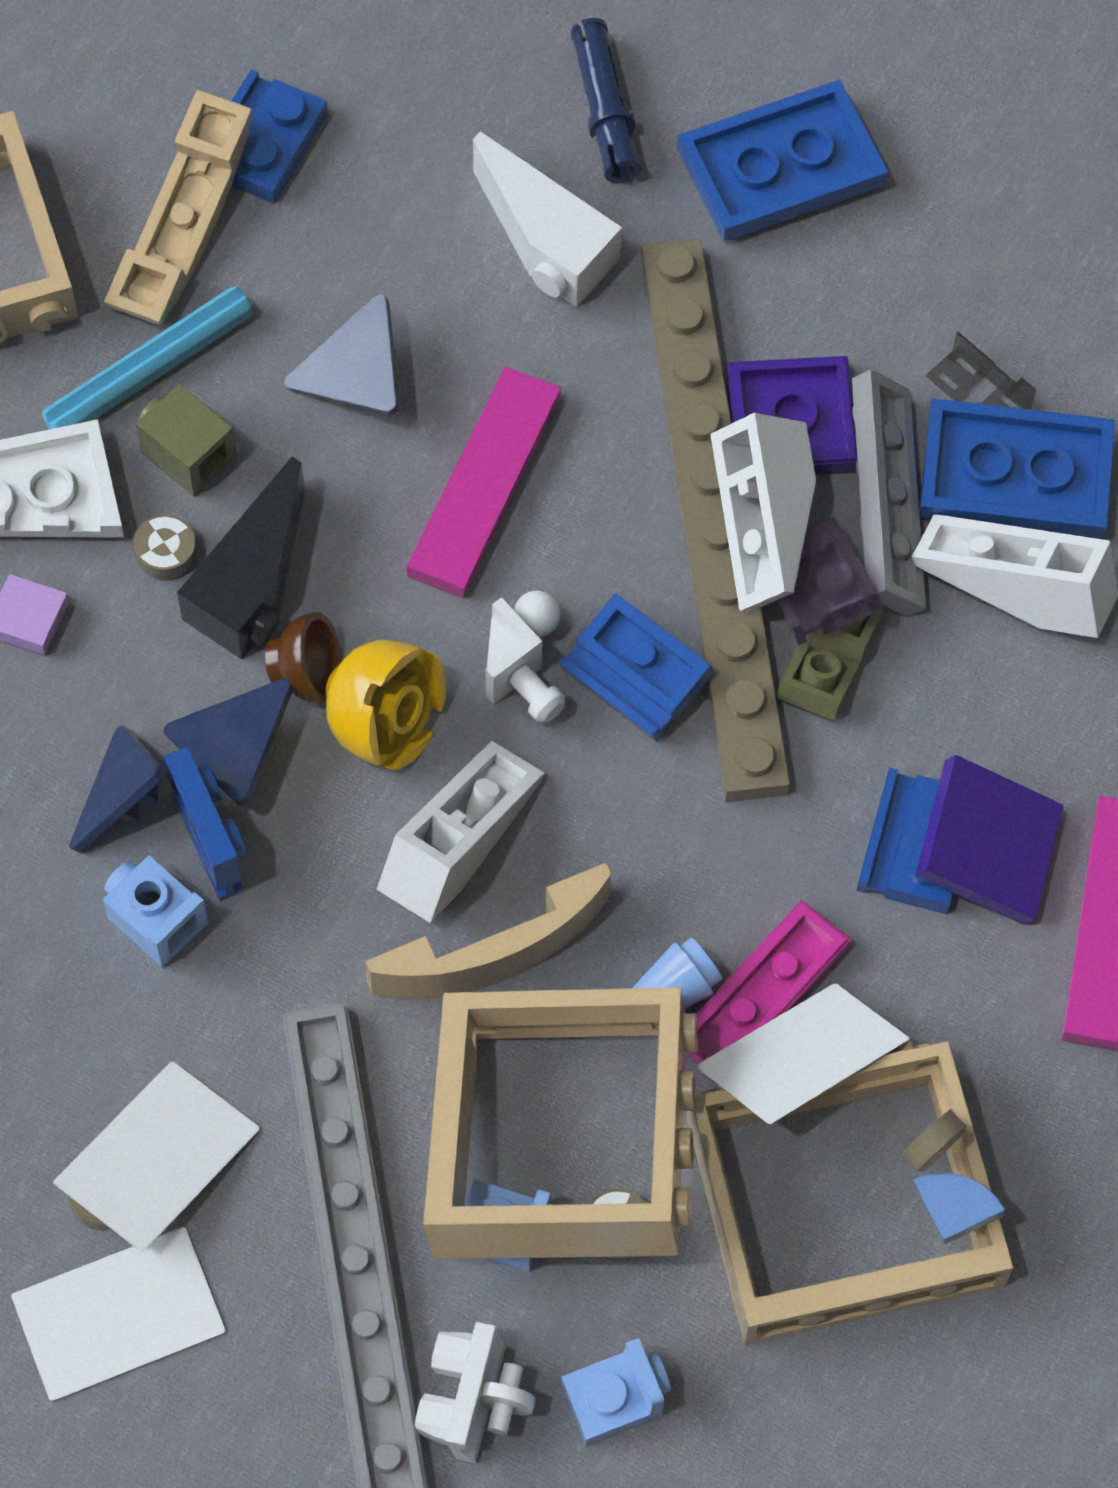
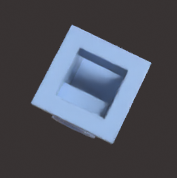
[102,855,208,968]

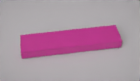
[406,366,561,598]
[1061,795,1118,1051]

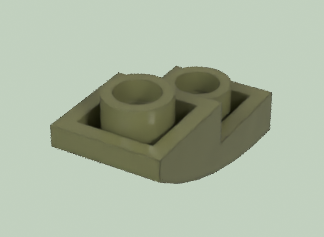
[776,585,885,721]

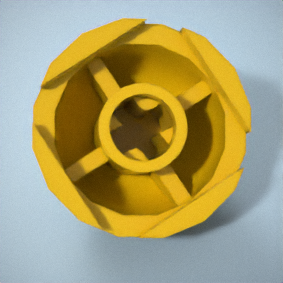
[326,639,446,770]

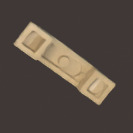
[104,90,253,326]
[365,863,611,999]

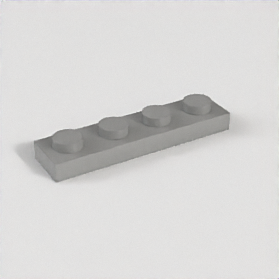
[852,369,926,617]

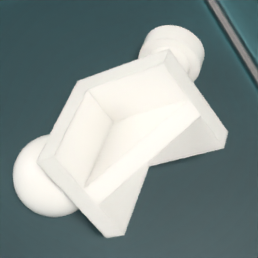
[485,590,565,722]

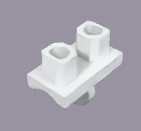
[415,1322,536,1463]

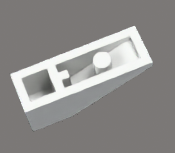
[473,131,622,307]
[710,413,816,612]
[912,514,1118,638]
[376,741,545,923]

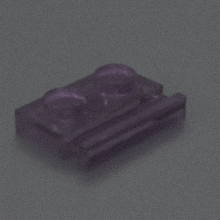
[775,517,883,646]

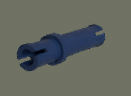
[570,18,642,184]

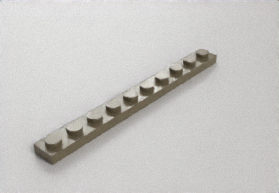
[641,239,790,802]

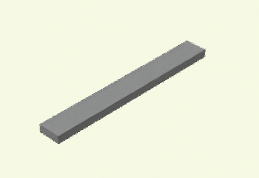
[282,1002,428,1488]

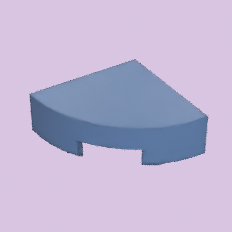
[913,1173,1005,1245]

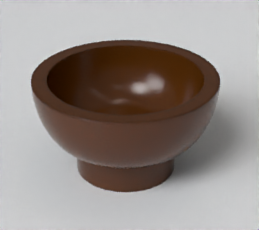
[265,612,342,703]

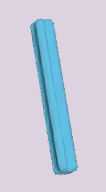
[42,287,253,429]

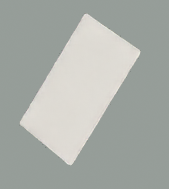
[697,983,909,1124]
[53,1061,260,1252]
[11,1227,225,1401]

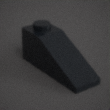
[177,457,305,660]

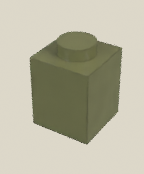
[136,384,237,497]

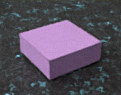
[0,574,69,655]

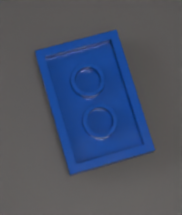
[677,79,889,242]
[919,398,1115,539]

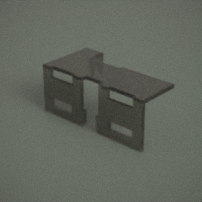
[926,332,1036,410]

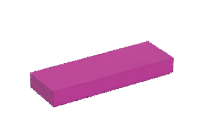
[686,900,851,1064]

